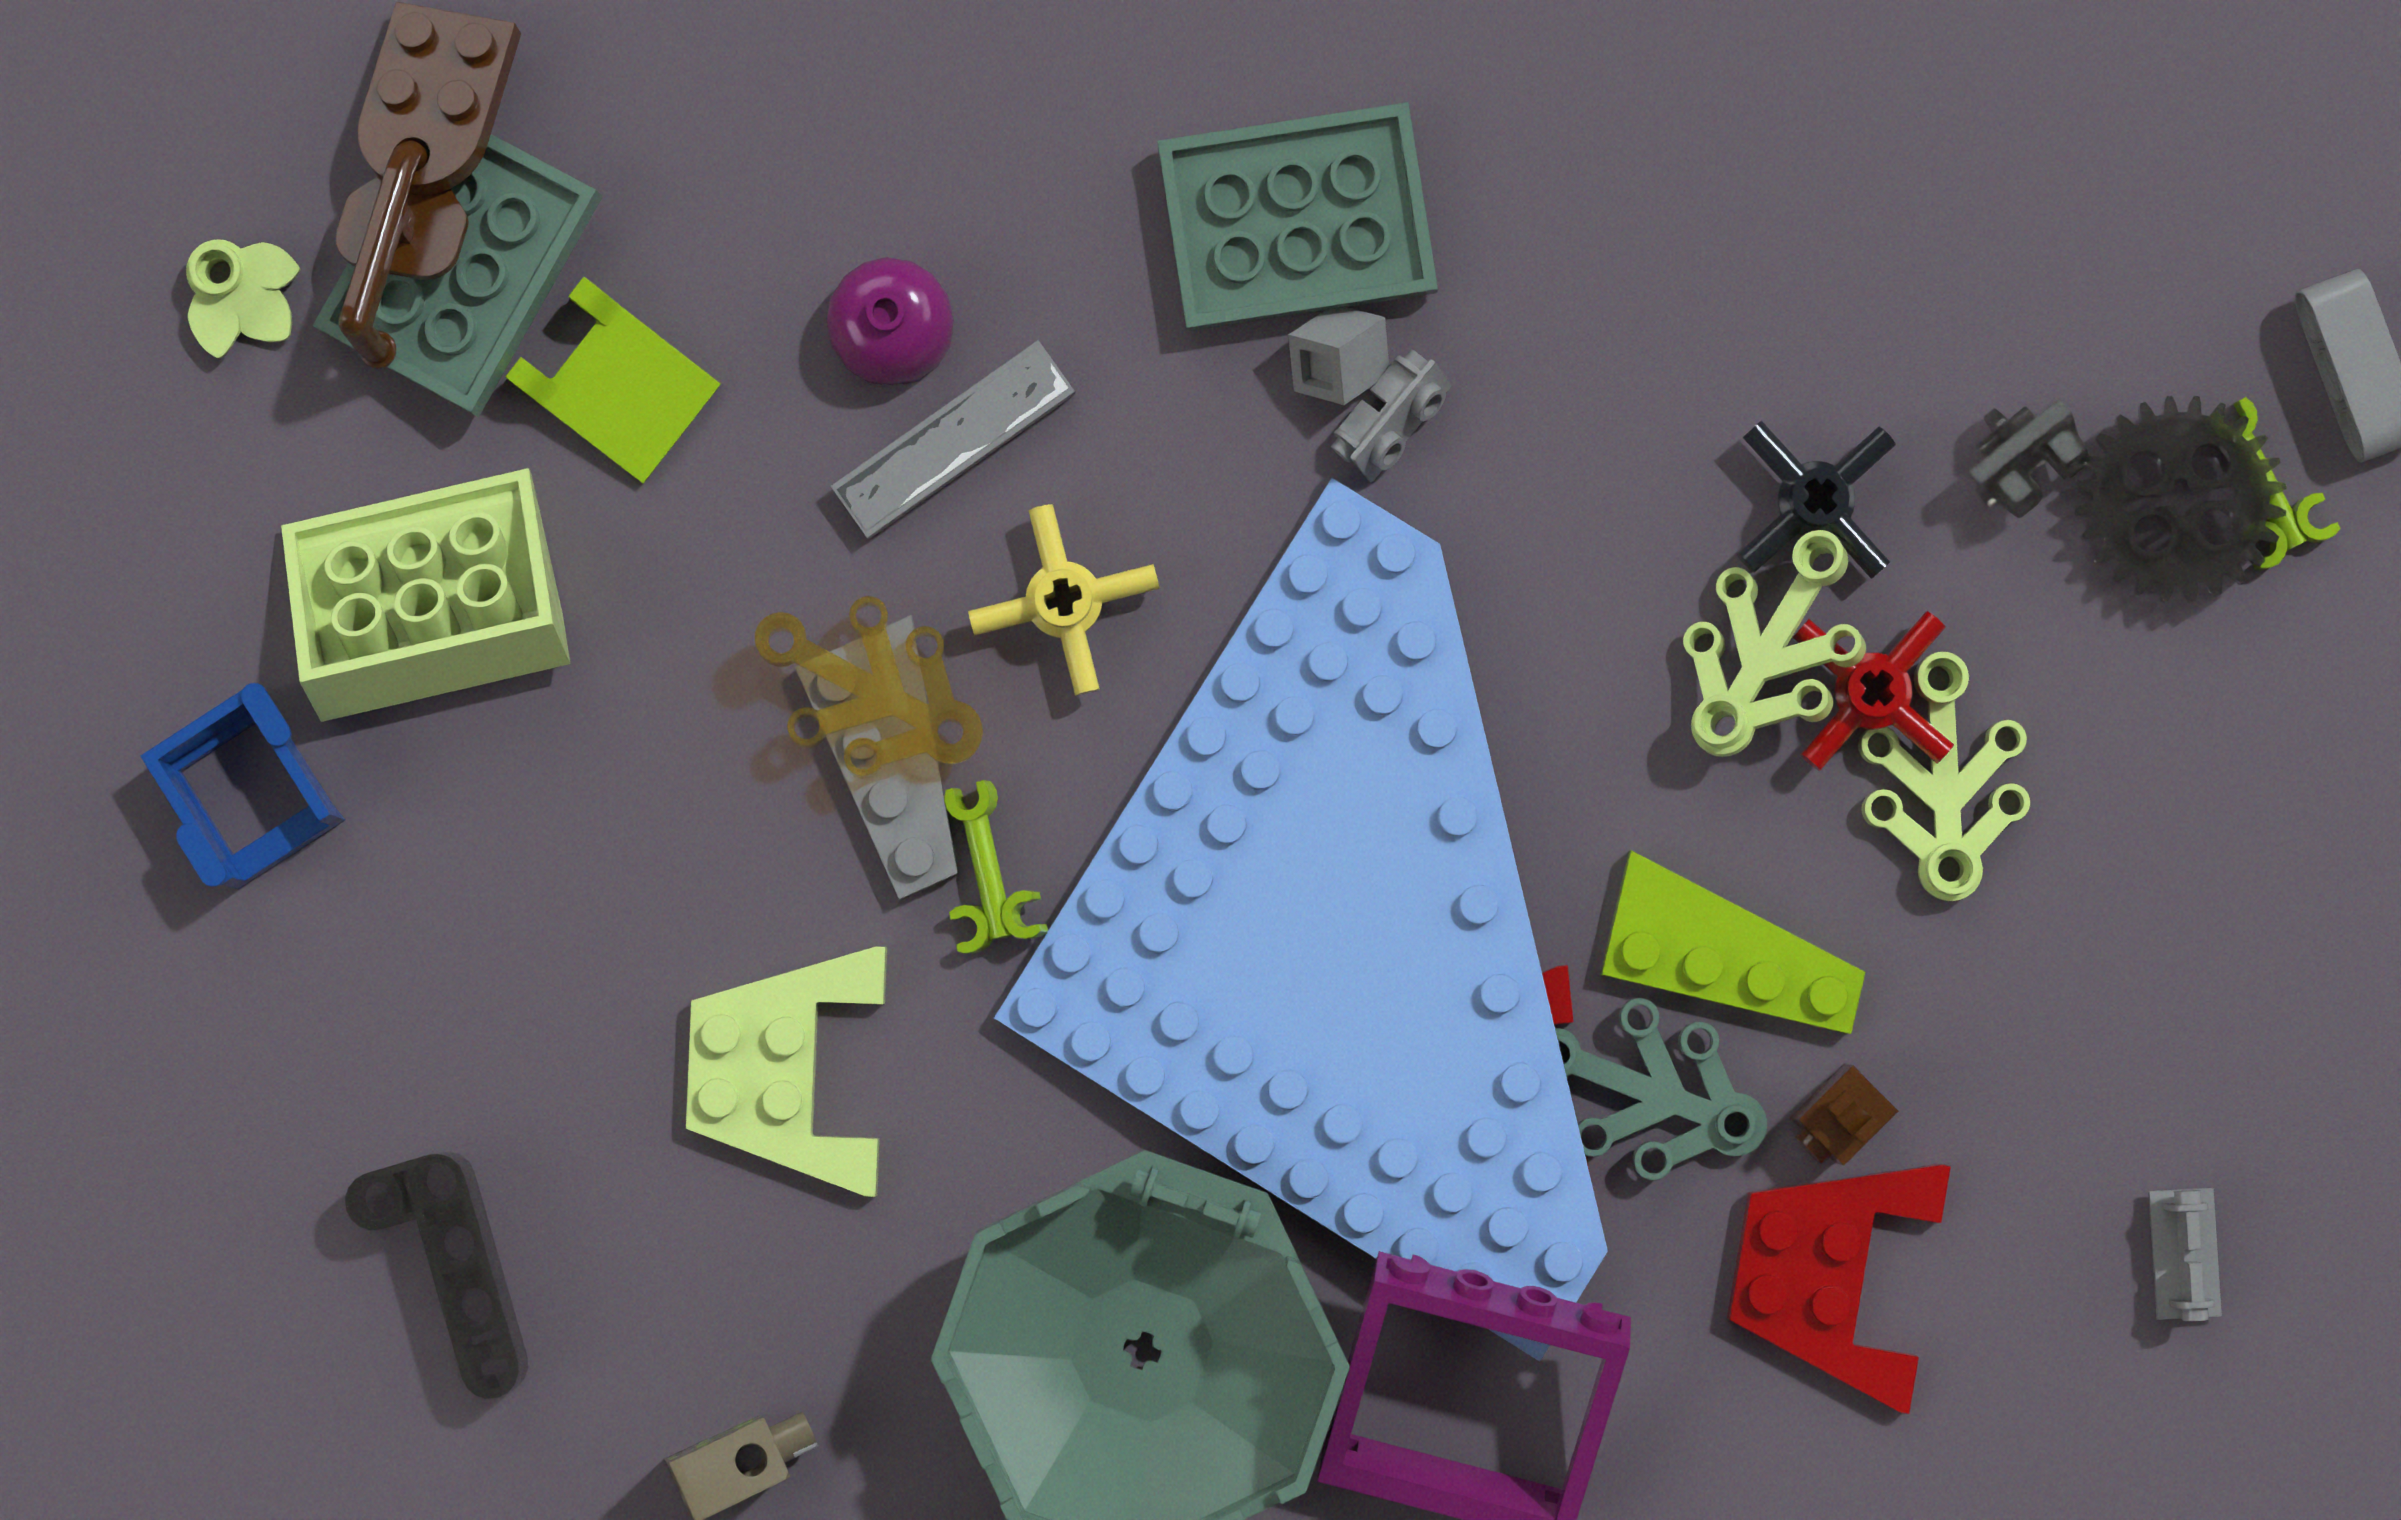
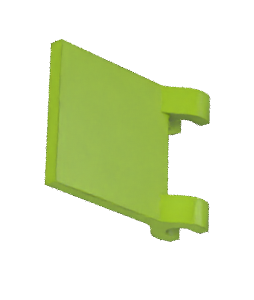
[505,277,721,484]

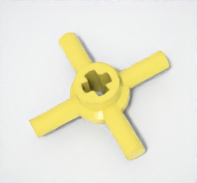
[968,504,1160,696]

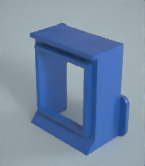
[140,683,345,889]

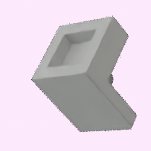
[1288,307,1389,405]

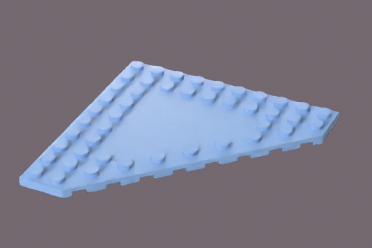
[994,478,1608,1362]

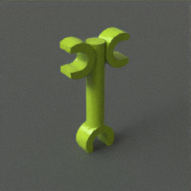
[2204,397,2341,571]
[944,780,1048,953]

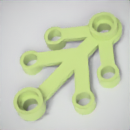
[1683,530,1866,757]
[1858,652,2030,901]

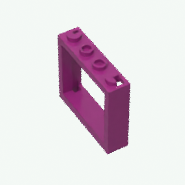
[1317,1251,1631,1520]

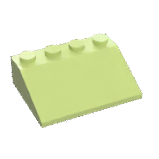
[281,468,570,722]

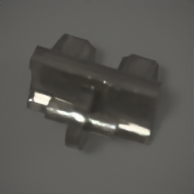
[1969,399,2090,518]

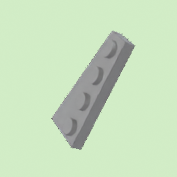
[795,615,959,900]

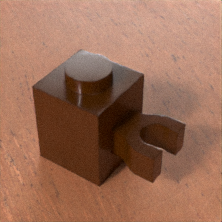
[1790,1064,1898,1166]

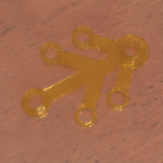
[755,596,983,779]

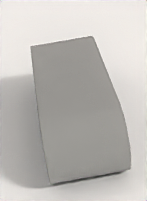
[2295,269,2401,463]

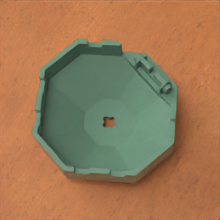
[931,1150,1350,1520]

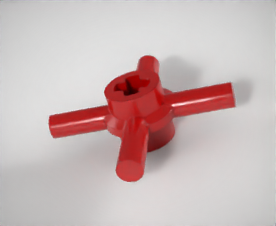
[1792,611,1954,771]

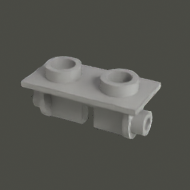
[1330,349,1451,483]
[2148,1188,2222,1321]

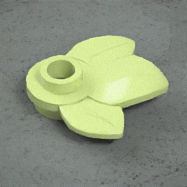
[186,239,301,359]

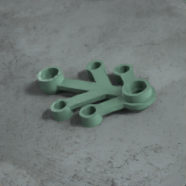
[1555,998,1767,1180]

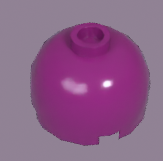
[826,257,954,385]

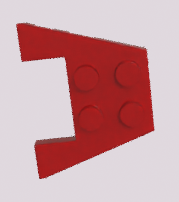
[1727,1164,1951,1414]

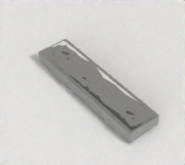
[831,340,1075,540]

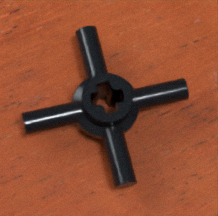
[1737,420,1896,579]

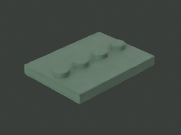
[1157,102,1438,331]
[312,134,603,417]

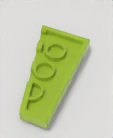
[1600,850,1866,1034]

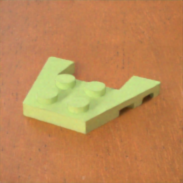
[686,946,887,1197]

